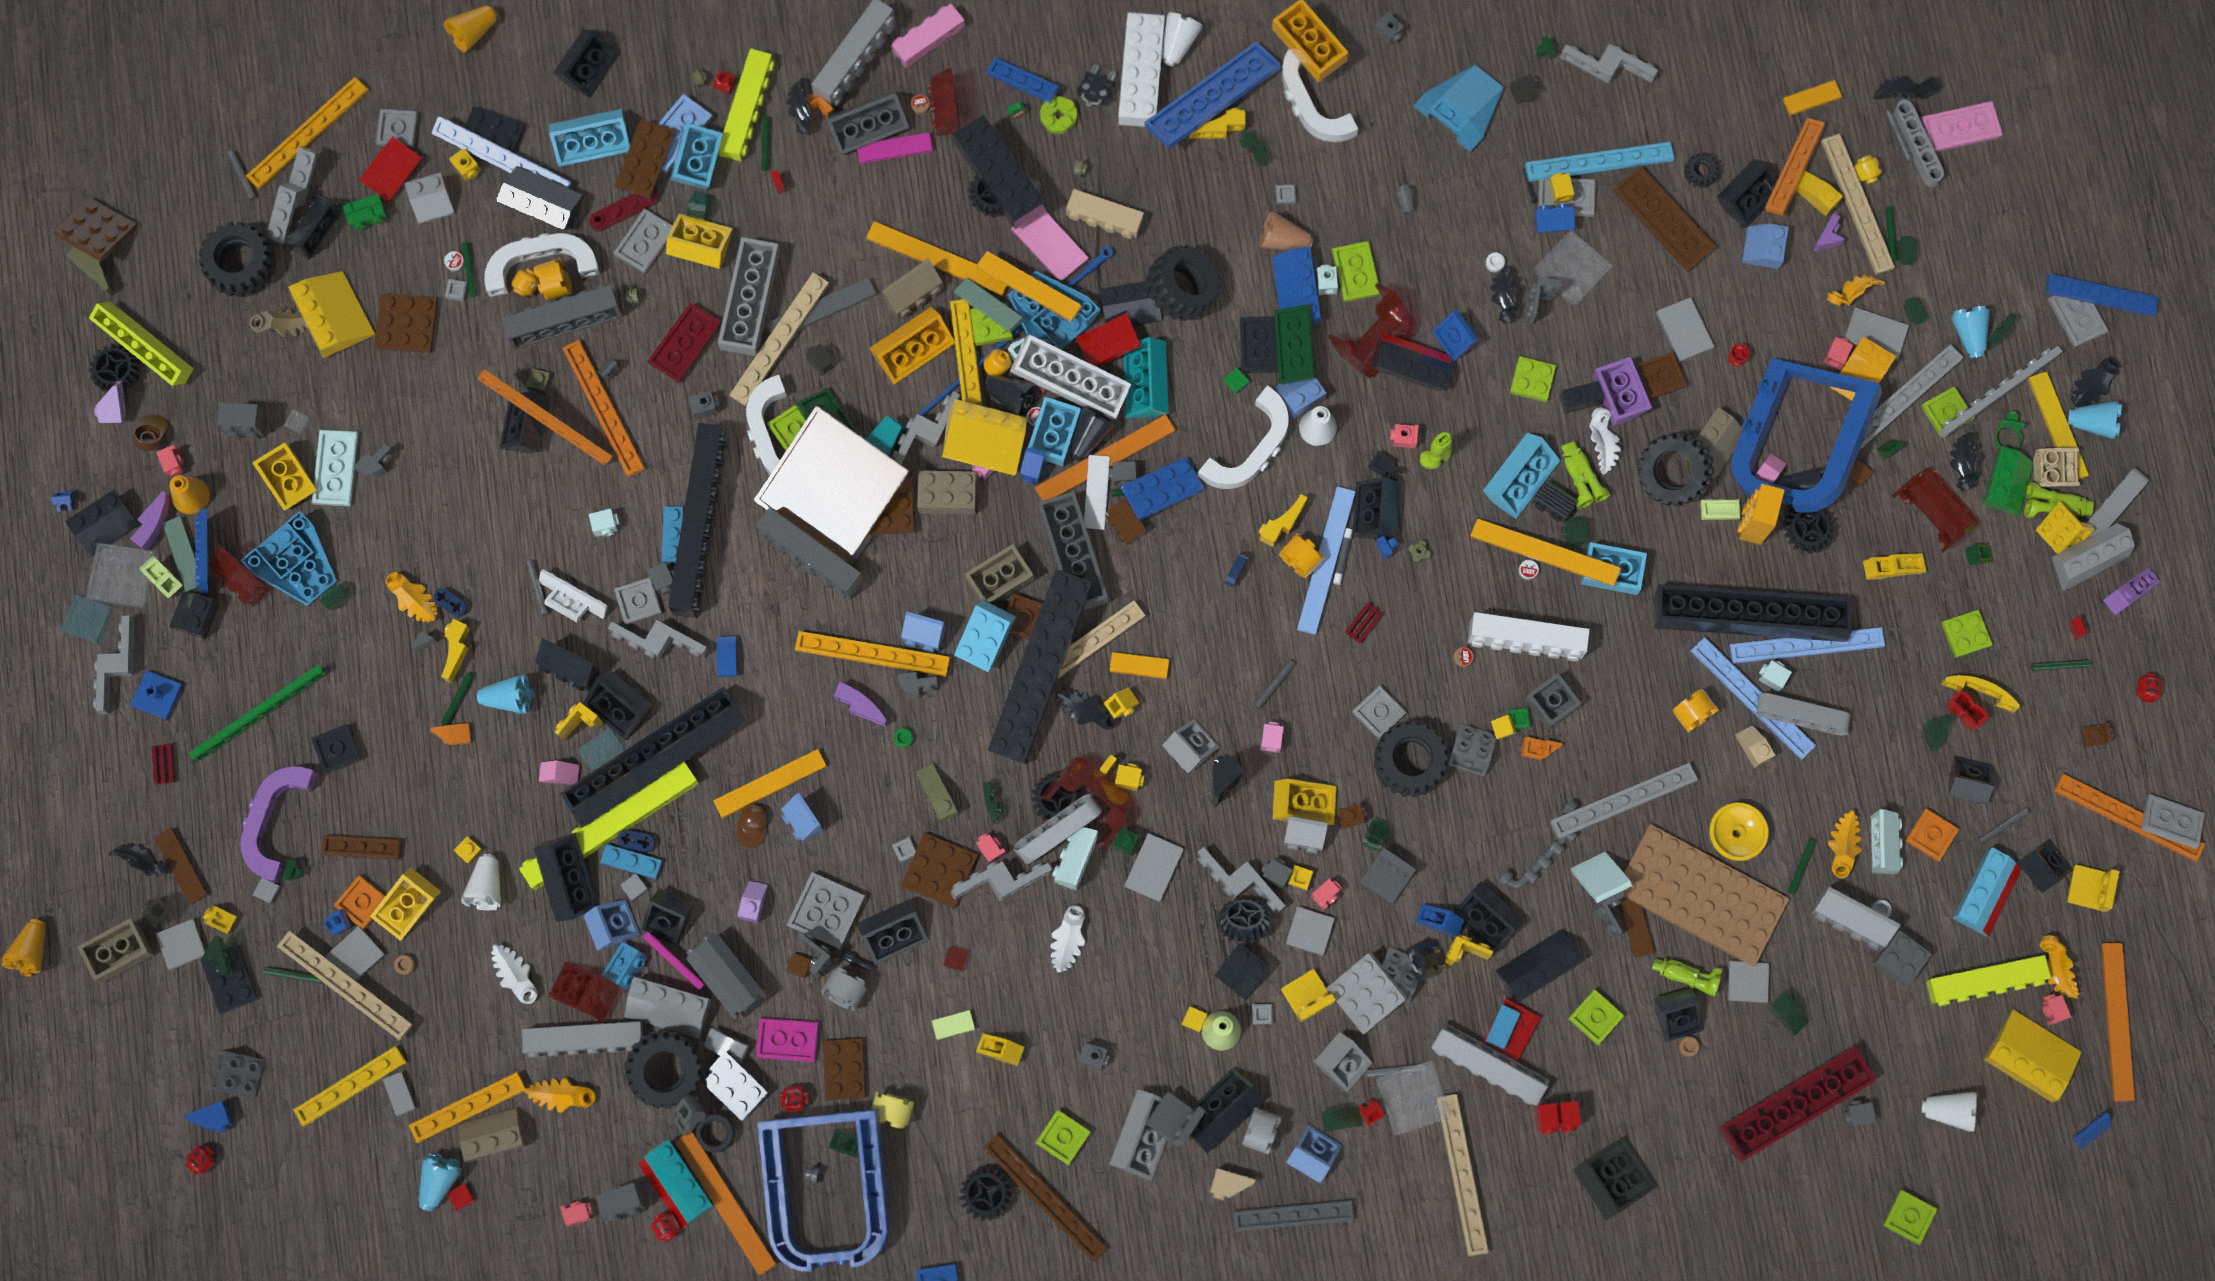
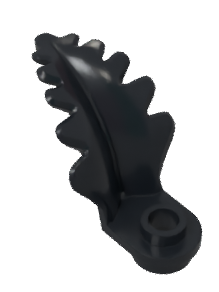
[1873,75,1940,100]
[786,78,815,135]
[1490,265,1519,324]
[2070,357,2120,407]
[1950,432,1979,492]
[1056,689,1117,730]
[108,843,170,877]

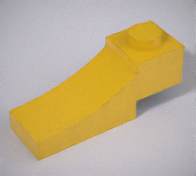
[1189,108,1245,138]
[1259,494,1308,547]
[1863,553,1926,580]
[441,619,470,683]

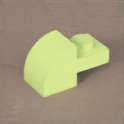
[139,556,183,598]

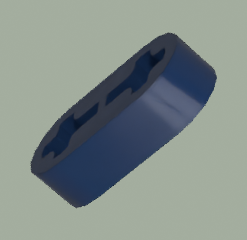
[1224,552,1249,588]
[433,588,467,618]
[618,830,656,853]

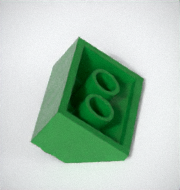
[1982,446,2034,516]

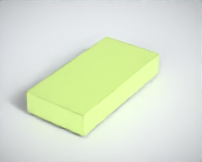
[1700,500,1740,520]
[932,1010,975,1040]

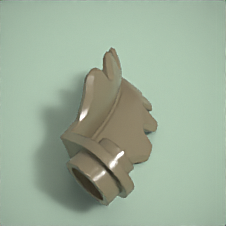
[250,307,307,338]

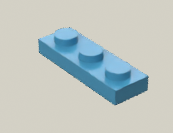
[662,506,684,564]
[600,844,663,880]

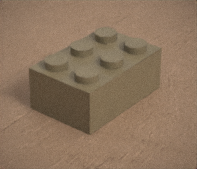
[917,471,977,514]
[964,544,1034,605]
[77,918,154,983]

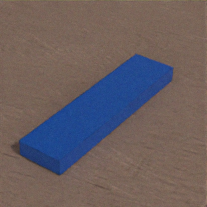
[986,57,1059,104]

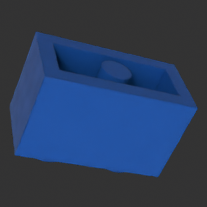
[1534,203,1575,233]

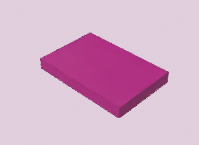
[756,1018,819,1062]

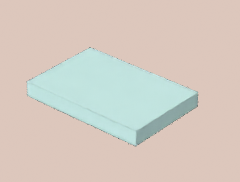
[1571,852,1632,903]

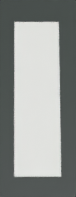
[1084,455,1110,530]

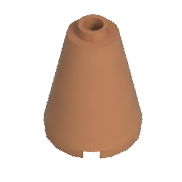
[1259,212,1313,250]

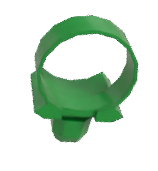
[1994,411,2025,450]

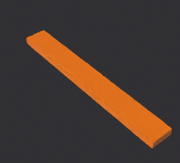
[563,340,645,478]
[478,369,612,465]
[1035,415,1175,501]
[2053,774,2205,862]
[2101,943,2135,1101]
[674,1132,777,1276]

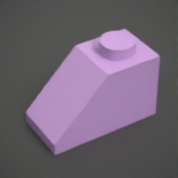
[95,381,127,423]
[737,881,768,923]

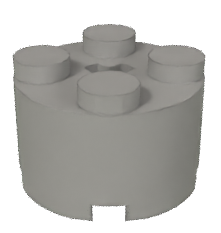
[821,967,867,1011]
[1242,1108,1281,1154]

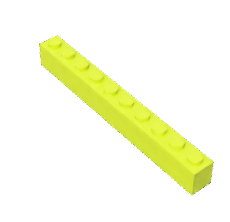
[519,762,699,891]

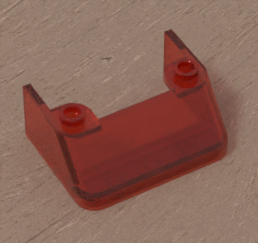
[1327,283,1417,378]
[1892,467,1979,553]
[1040,757,1133,848]

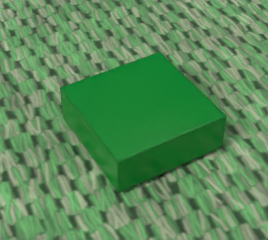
[1223,368,1249,395]
[1508,708,1530,729]

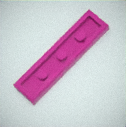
[857,133,933,164]
[643,932,706,992]

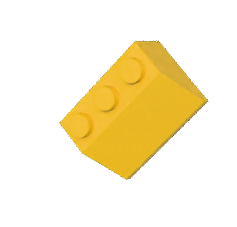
[666,214,732,269]

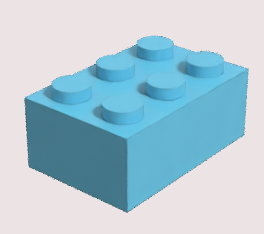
[670,123,723,190]
[1028,397,1081,466]
[1581,542,1647,595]
[954,600,1016,672]

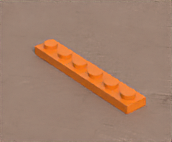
[1765,118,1825,216]

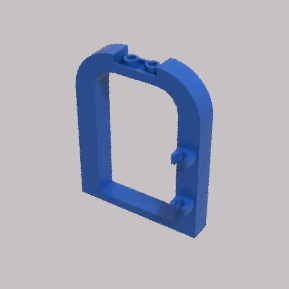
[1731,358,1882,512]
[758,1109,890,1271]

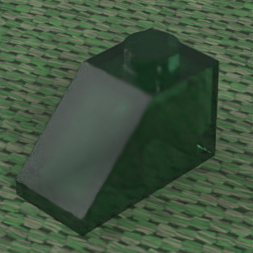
[1766,991,1809,1036]
[1320,1107,1362,1134]

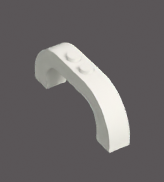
[1282,49,1358,142]
[485,233,600,297]
[746,375,787,475]
[1198,386,1288,489]

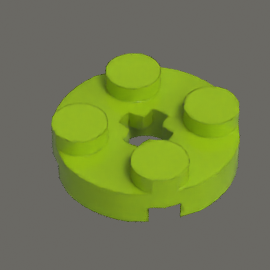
[1040,97,1077,134]

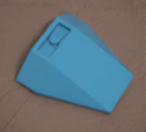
[1413,65,1503,152]
[1008,271,1100,351]
[241,511,337,606]

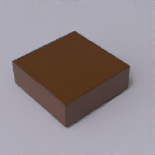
[1849,460,1873,487]
[786,953,812,979]

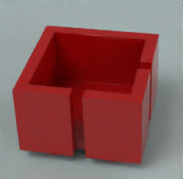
[1533,1101,1581,1135]

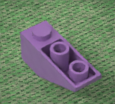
[2103,567,2160,615]

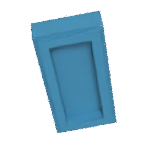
[1485,1005,1520,1049]

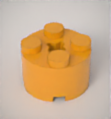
[534,258,572,301]
[1279,533,1325,578]
[1672,688,1719,733]

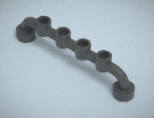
[1497,800,1578,888]

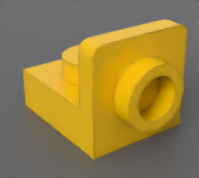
[203,906,237,934]

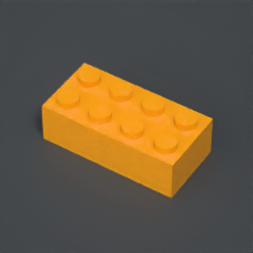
[1272,0,1349,83]
[1737,484,1784,545]

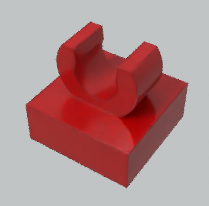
[712,70,737,95]
[1359,1099,1384,1126]

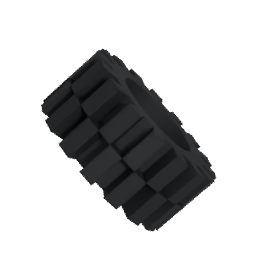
[1684,152,1720,189]

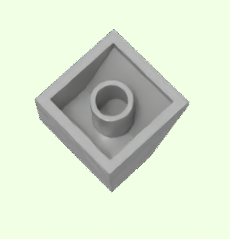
[404,173,455,224]
[1162,719,1220,773]
[1283,816,1328,854]
[1314,1032,1373,1092]

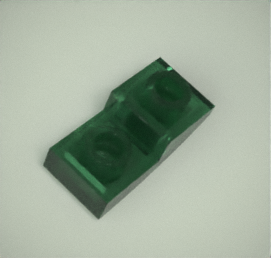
[1239,129,1269,167]
[1986,313,2017,351]
[983,782,1002,824]

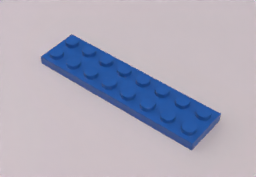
[1145,42,1281,149]

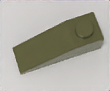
[66,247,114,296]
[915,763,958,823]

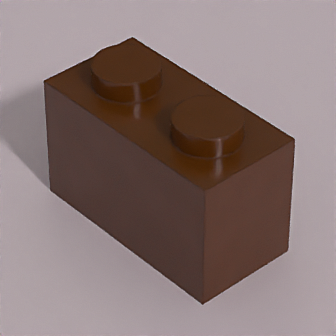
[1105,499,1146,546]

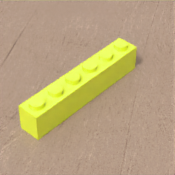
[718,49,775,161]
[89,301,194,386]
[1926,955,2051,1006]

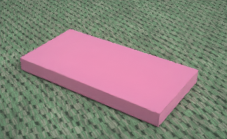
[1920,101,2003,152]
[1012,211,1089,283]

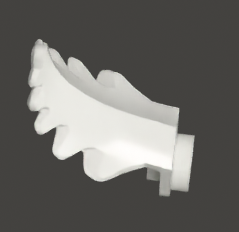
[1589,407,1621,475]
[1050,906,1085,972]
[491,944,537,1004]

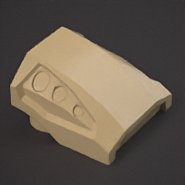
[2033,448,2080,487]

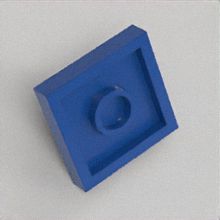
[1432,310,1478,362]
[130,671,183,721]

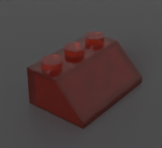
[928,68,958,136]
[208,544,270,607]

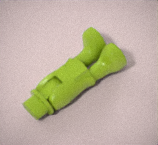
[1419,432,1452,469]
[1561,441,1610,509]
[2024,482,2094,518]
[1652,958,1723,997]

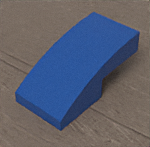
[717,636,737,677]

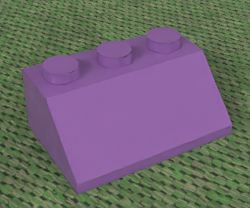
[1592,357,1652,427]

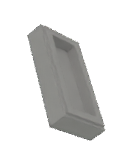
[383,1072,416,1117]

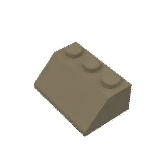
[882,259,943,319]
[1683,407,1743,479]
[459,1108,527,1163]

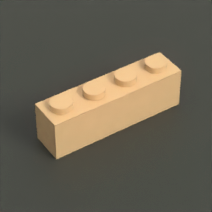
[1066,189,1144,239]

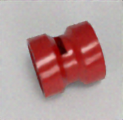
[1727,343,1750,367]

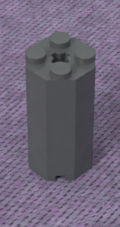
[686,933,767,1021]

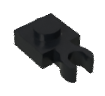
[1368,451,1403,481]

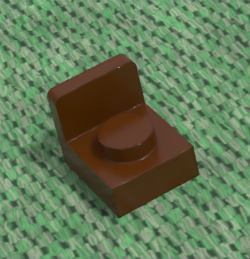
[2080,723,2114,748]
[1336,803,1367,830]

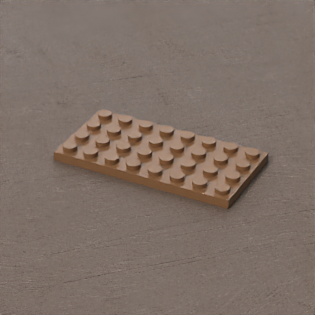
[1622,824,1789,967]

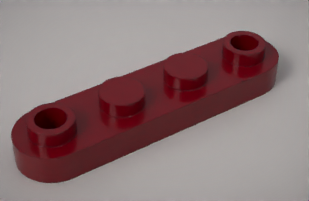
[589,189,659,232]

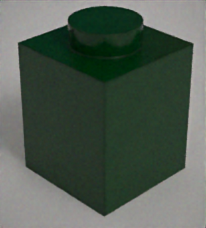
[1113,828,1139,857]

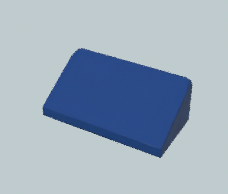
[2072,1113,2111,1149]

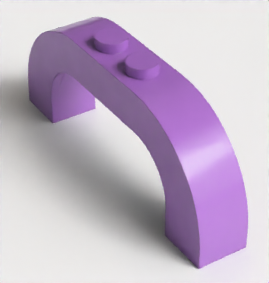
[241,767,317,884]

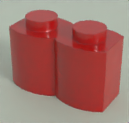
[1945,690,1988,731]

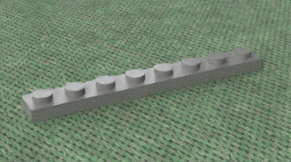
[1860,344,1964,449]
[1939,346,2063,438]
[1550,763,1698,840]

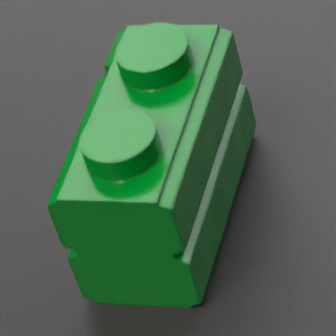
[342,194,388,231]

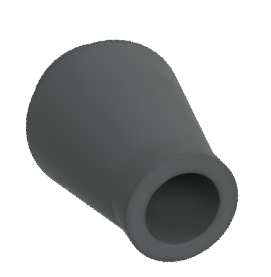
[1395,184,1415,213]

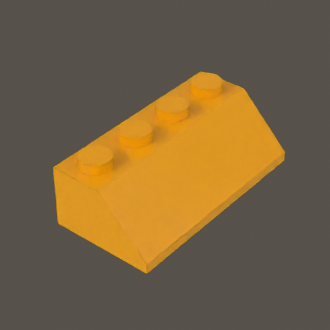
[869,307,955,384]

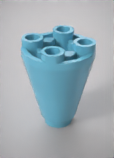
[1951,305,1990,358]
[2068,401,2122,439]
[477,675,535,714]
[419,1152,462,1211]

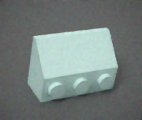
[1871,809,1903,874]
[1052,827,1098,891]

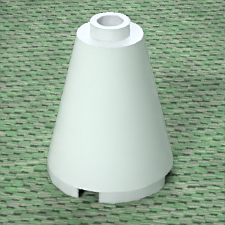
[1161,12,1202,67]
[1299,406,1337,446]
[461,854,501,911]
[1922,1092,1977,1132]

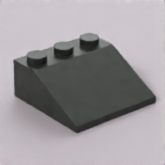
[1573,1136,1658,1221]

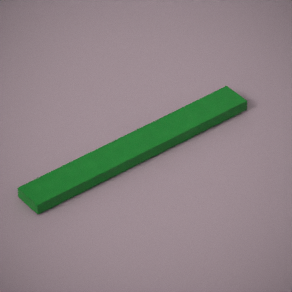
[188,664,326,762]

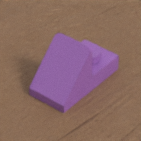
[1813,213,1845,252]

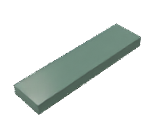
[954,278,1023,333]
[162,516,200,593]

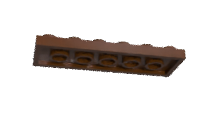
[1612,166,1716,272]

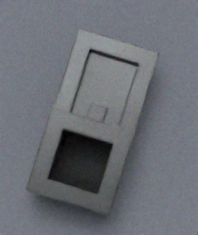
[353,444,394,478]
[897,672,938,698]
[674,1096,705,1136]

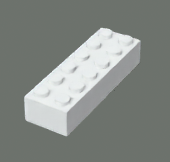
[1119,13,1165,127]
[1010,335,1131,420]
[1467,612,1589,662]

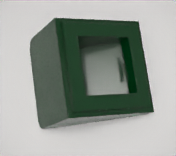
[1877,439,1903,460]
[1965,544,1993,565]

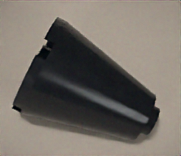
[985,375,1039,417]
[1068,406,1115,461]
[1774,467,1825,490]

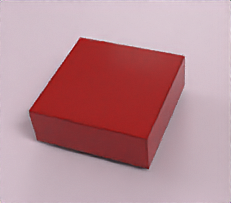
[771,170,785,195]
[2068,616,2087,640]
[447,1184,475,1211]

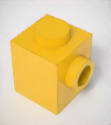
[449,148,481,182]
[1548,173,1574,204]
[1104,687,1139,719]
[1115,764,1145,791]

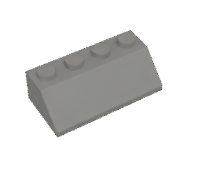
[2052,523,2135,591]
[1811,887,1900,950]
[624,977,712,1039]
[1110,1089,1167,1181]

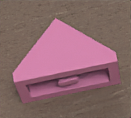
[1754,453,1786,484]
[539,760,580,785]

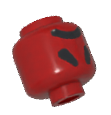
[2136,673,2163,703]
[780,1085,809,1112]
[185,1145,216,1175]
[650,1212,680,1243]

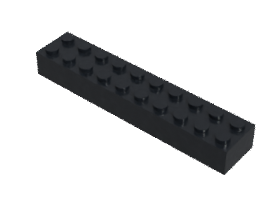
[668,422,728,618]
[988,569,1093,765]
[1655,584,1852,642]
[560,687,747,828]

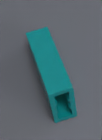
[865,416,902,457]

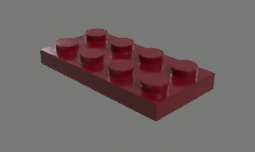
[647,302,722,384]

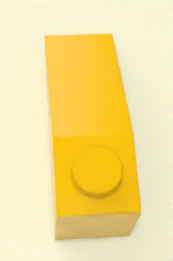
[1796,171,1843,216]

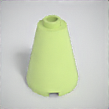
[1202,1011,1241,1051]

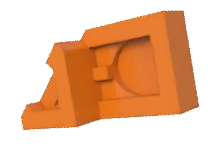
[806,95,834,117]
[430,723,471,745]
[1521,736,1562,760]

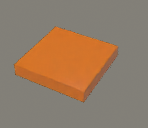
[1905,808,1959,862]
[334,875,385,930]

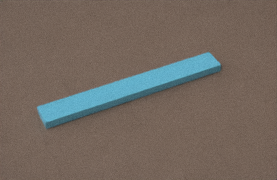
[1525,142,1675,182]

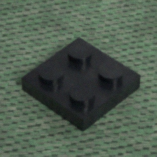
[311,724,361,774]

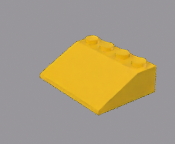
[289,271,375,358]
[942,399,1027,476]
[1983,1009,2082,1102]

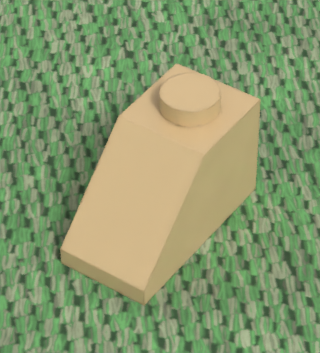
[1735,726,1775,768]
[1210,1169,1255,1201]

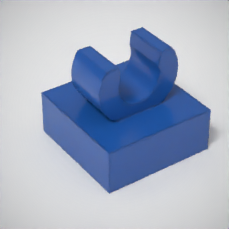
[50,490,75,512]
[1376,536,1398,560]
[323,909,351,936]

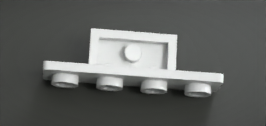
[539,569,607,622]

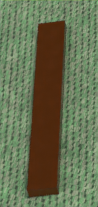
[983,1133,1108,1263]

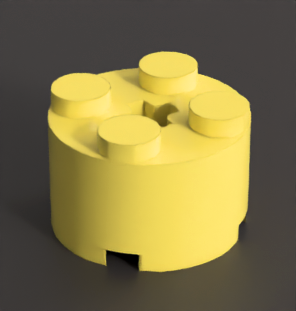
[871,1092,914,1129]

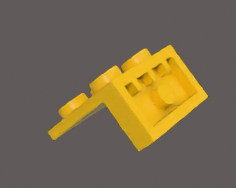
[2036,502,2095,554]
[555,702,603,741]
[2067,865,2119,912]
[1444,935,1493,966]
[1281,969,1336,1022]

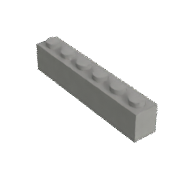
[522,1022,644,1058]
[1432,1023,1550,1106]

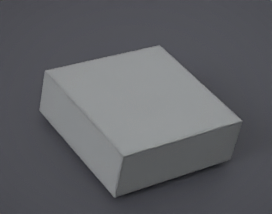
[1276,184,1296,205]
[445,279,468,301]
[892,837,916,863]
[620,873,648,901]
[253,878,280,904]
[1252,1004,1272,1025]

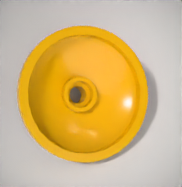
[1709,803,1768,861]

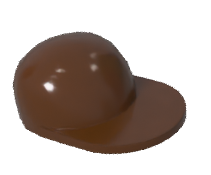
[132,415,168,451]
[736,805,768,848]

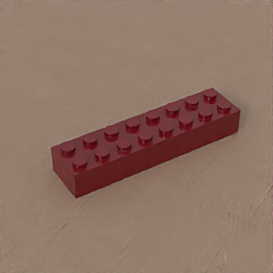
[1717,1047,1877,1163]

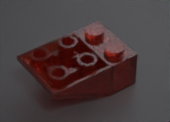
[548,961,620,1022]

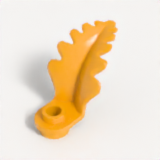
[1826,275,1885,306]
[385,572,438,623]
[1828,810,1862,878]
[2040,935,2079,998]
[525,1078,596,1113]

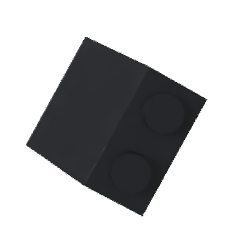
[169,592,219,640]
[1948,756,1994,805]
[2018,839,2073,893]
[641,888,694,945]
[1214,943,1270,1000]
[1653,987,1703,1042]

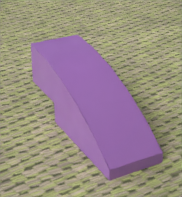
[130,491,171,552]
[834,682,887,727]

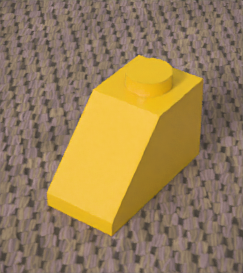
[976,1033,1024,1066]

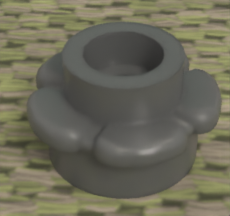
[805,1165,821,1184]

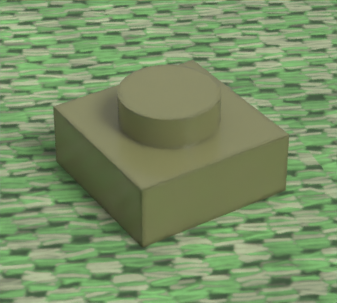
[526,369,551,393]

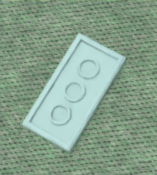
[312,430,359,506]

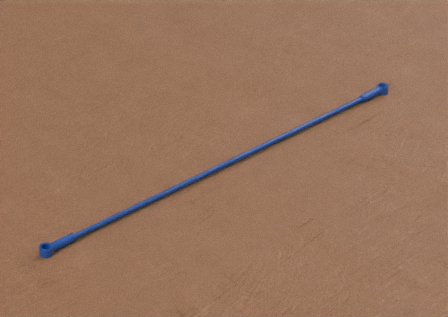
[902,247,1113,433]

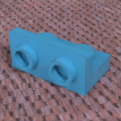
[602,942,648,990]

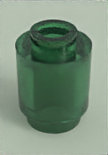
[1898,236,1917,265]
[1903,296,1928,326]
[319,583,348,611]

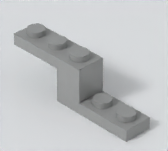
[1560,44,1658,83]
[266,146,318,244]
[891,391,960,464]
[93,616,135,715]
[608,620,708,659]
[1197,847,1285,914]
[950,861,1052,901]

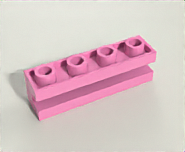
[892,4,965,68]

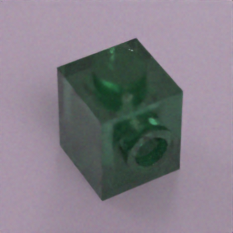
[1562,517,1589,548]

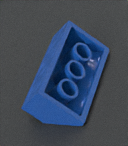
[1272,247,1321,325]

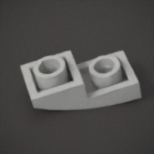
[703,1028,749,1063]

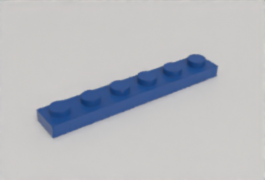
[2045,274,2158,317]

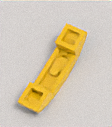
[1941,675,2020,713]

